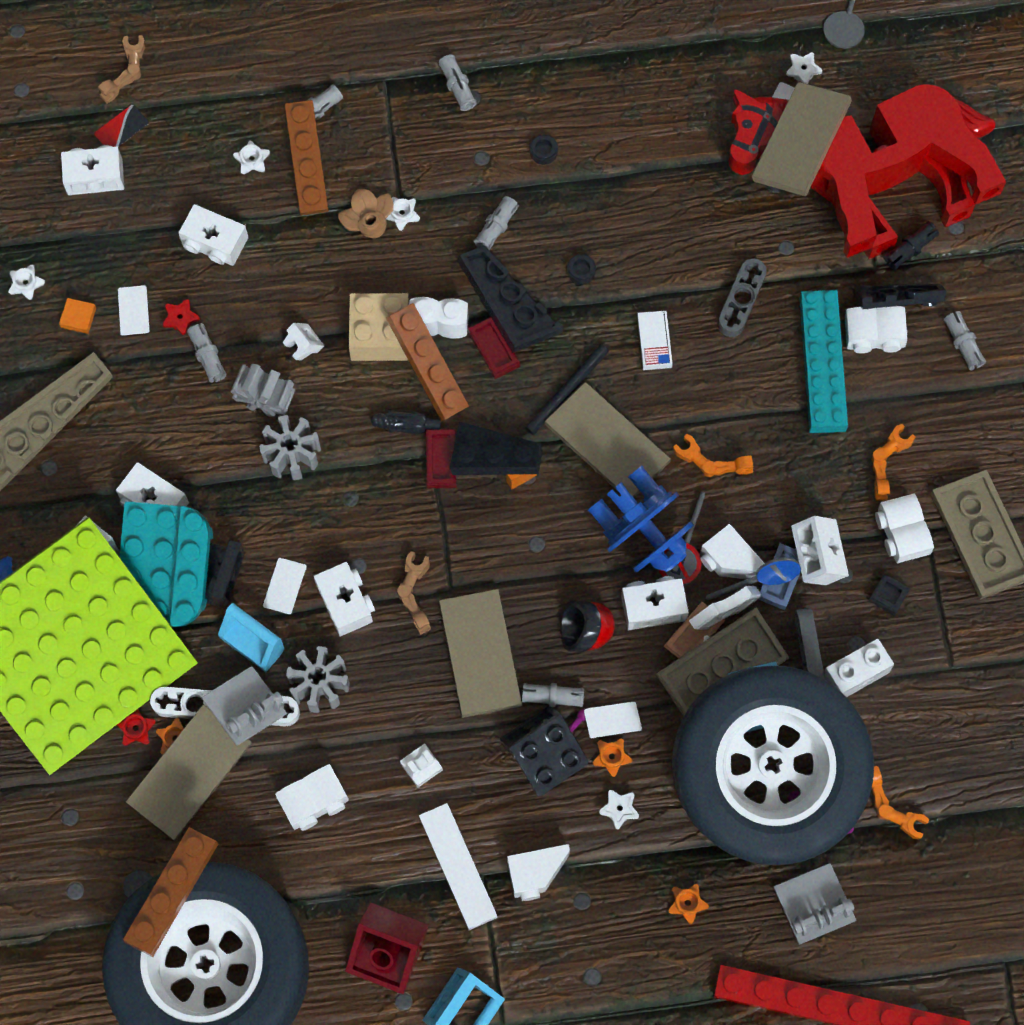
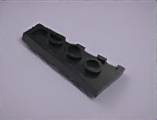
[457,246,564,353]

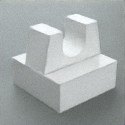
[283,322,324,360]
[400,743,443,788]

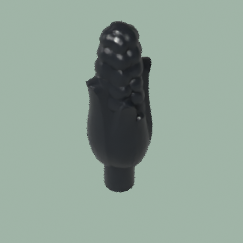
[371,409,441,434]

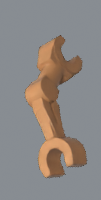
[98,35,145,104]
[397,551,431,635]

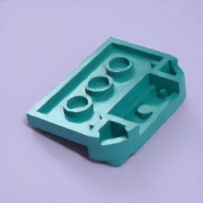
[119,501,213,627]

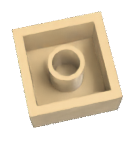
[349,293,409,361]

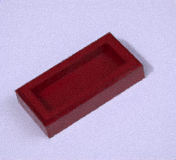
[467,317,520,379]
[426,429,457,488]

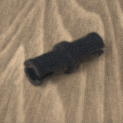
[884,221,939,270]

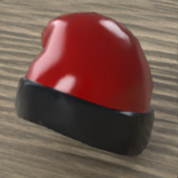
[561,600,615,653]

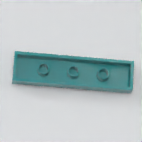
[799,290,848,433]

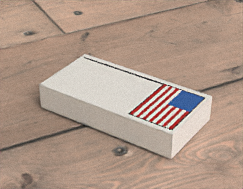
[637,311,672,370]

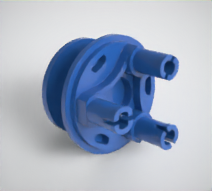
[588,466,694,573]

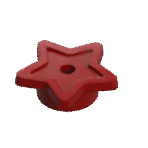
[163,299,200,335]
[117,709,156,746]

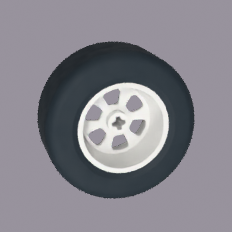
[672,666,874,865]
[102,862,309,1025]

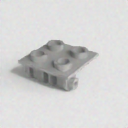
[201,666,287,746]
[774,863,857,945]

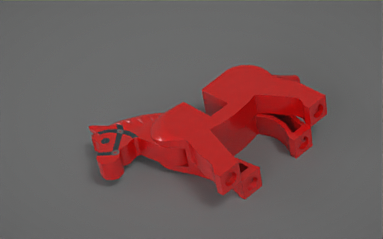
[728,84,1006,259]

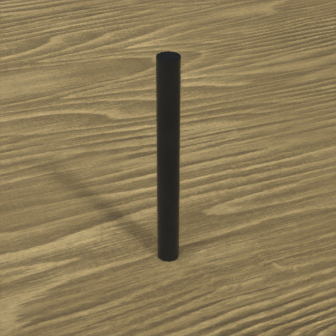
[525,344,609,435]

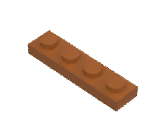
[285,100,329,216]
[386,303,469,421]
[123,827,218,957]

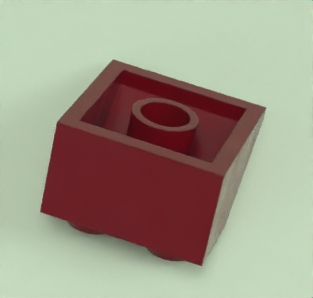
[345,902,429,994]

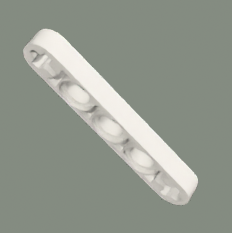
[150,687,300,726]

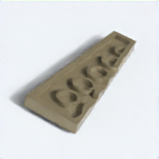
[0,352,113,491]

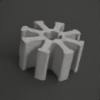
[230,364,296,417]
[259,415,321,480]
[286,646,350,713]

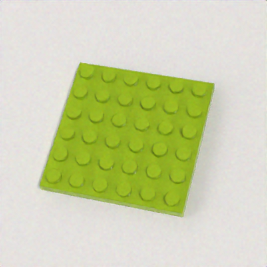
[0,517,198,775]

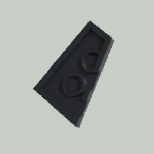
[854,284,946,309]
[450,421,543,475]

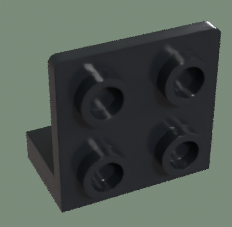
[205,540,245,609]
[499,706,589,796]

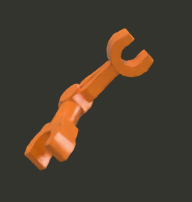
[871,424,915,501]
[673,434,753,477]
[871,766,929,839]

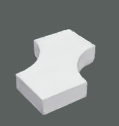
[689,586,761,630]

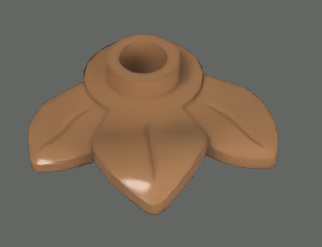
[338,189,394,238]

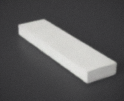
[419,803,498,930]

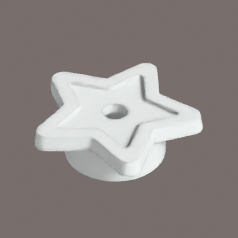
[786,52,822,84]
[233,141,270,174]
[386,197,420,231]
[8,265,45,300]
[599,790,639,829]

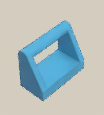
[218,603,285,673]
[422,967,505,1025]

